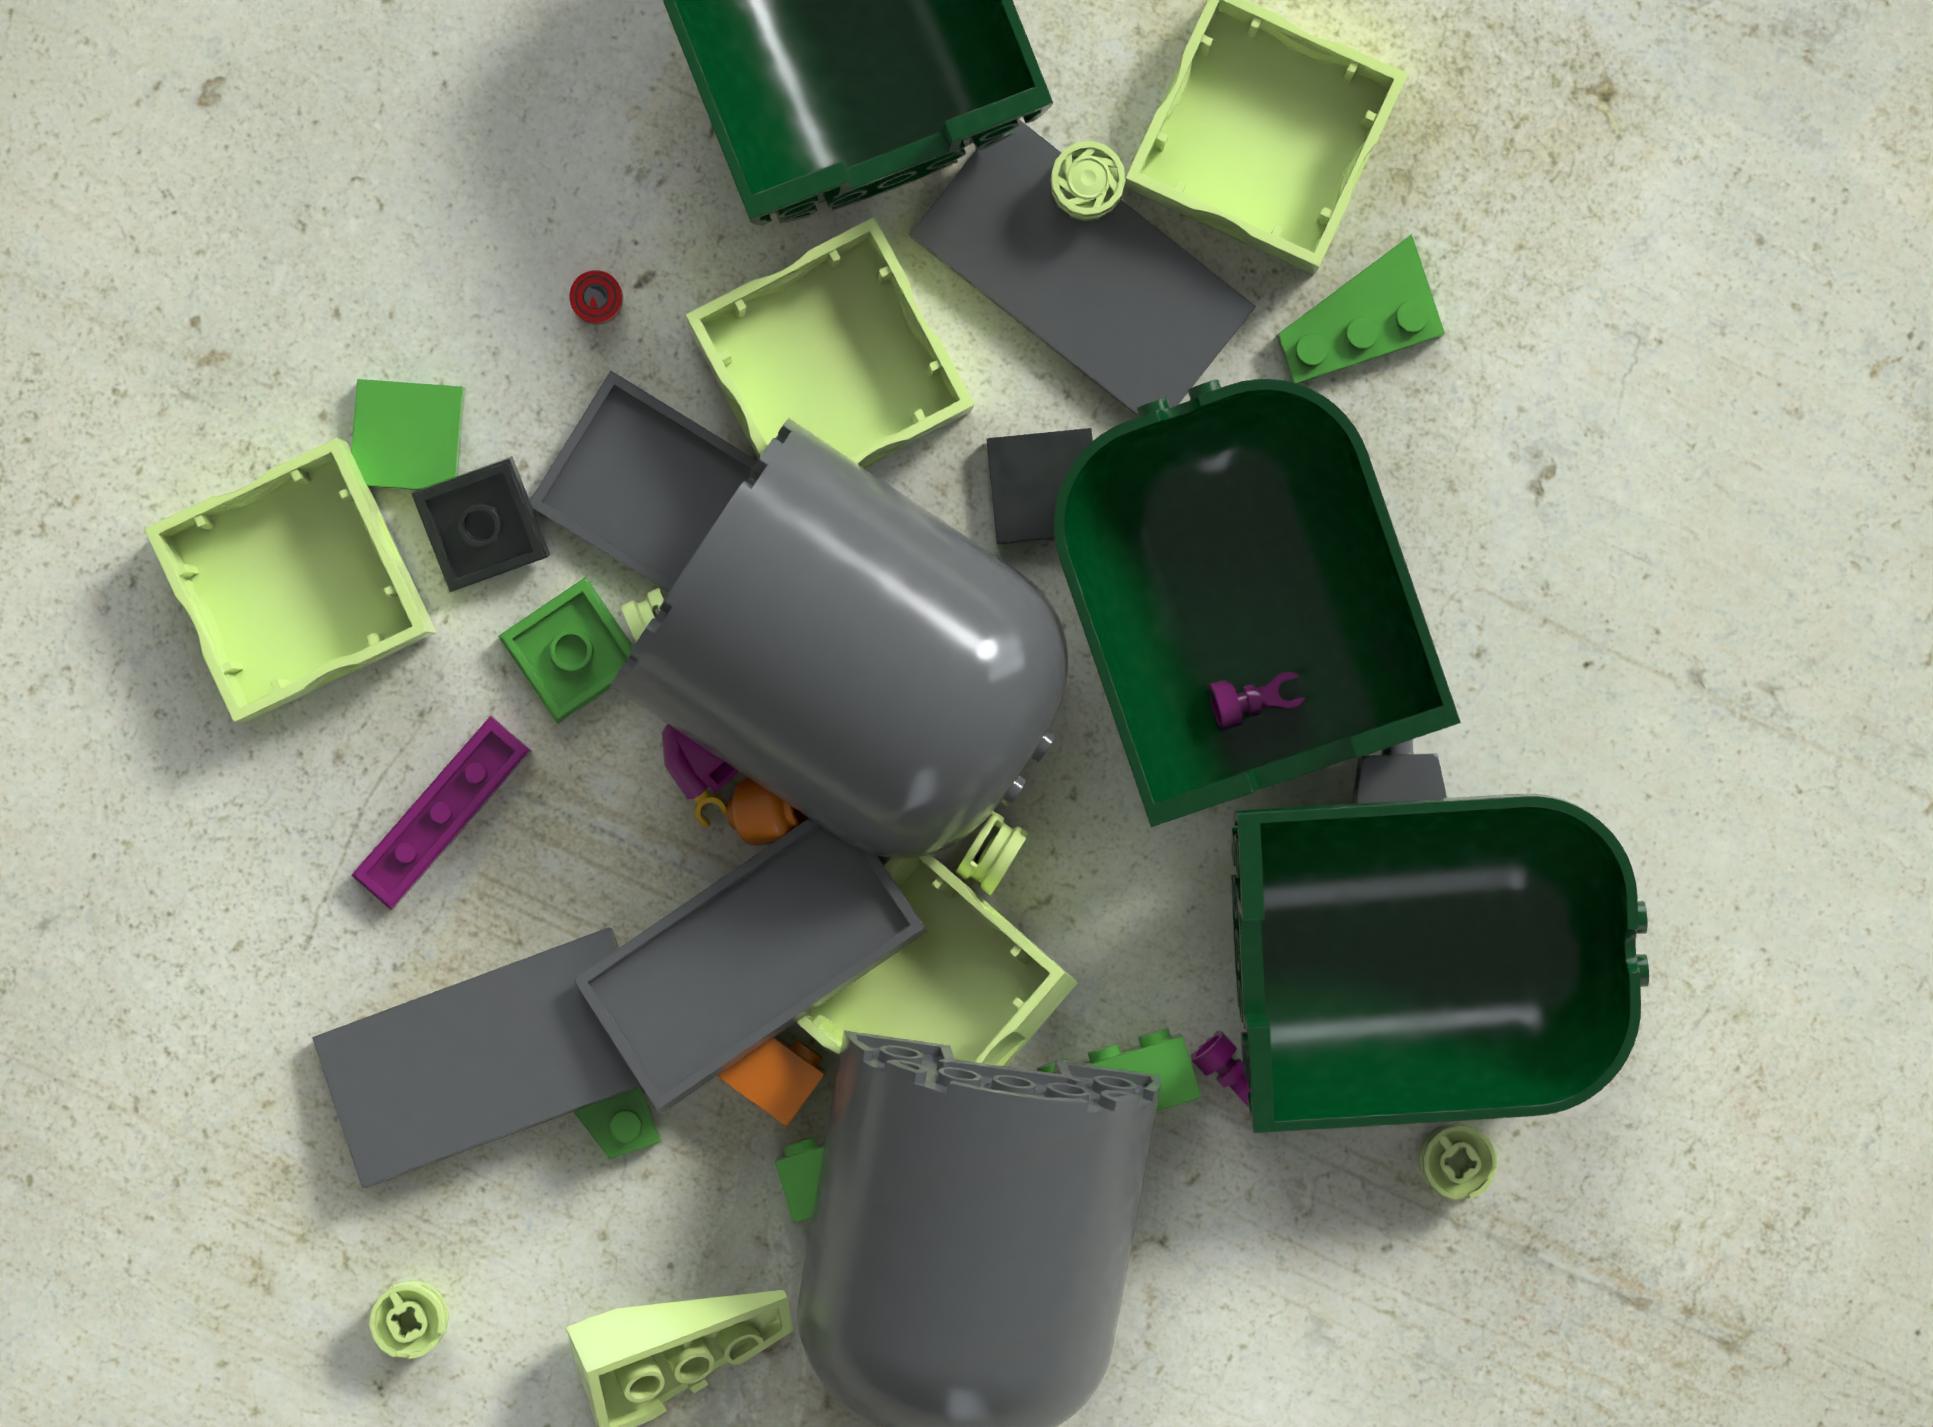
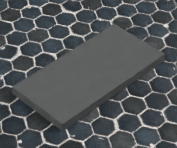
[910,119,1256,417]
[530,371,757,592]
[573,818,928,1114]
[312,927,642,1188]

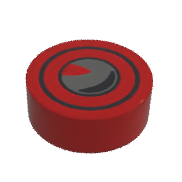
[569,270,623,325]

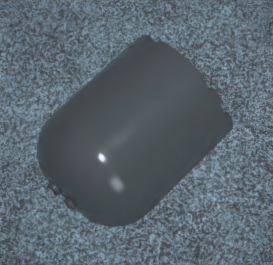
[610,418,1068,858]
[797,1030,1162,1427]

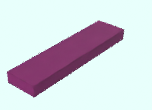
[351,716,532,910]

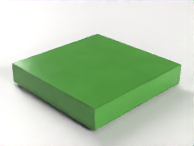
[351,379,465,490]
[498,577,634,724]

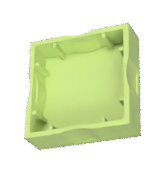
[1124,0,1408,275]
[686,217,975,468]
[144,438,437,722]
[797,854,1078,1067]

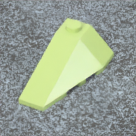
[566,1290,793,1427]

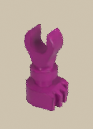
[1207,672,1305,731]
[1190,1031,1251,1107]

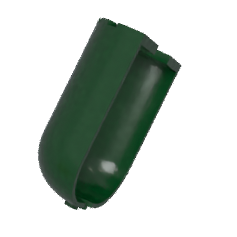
[663,0,1053,225]
[1054,379,1461,827]
[1231,794,1649,1133]

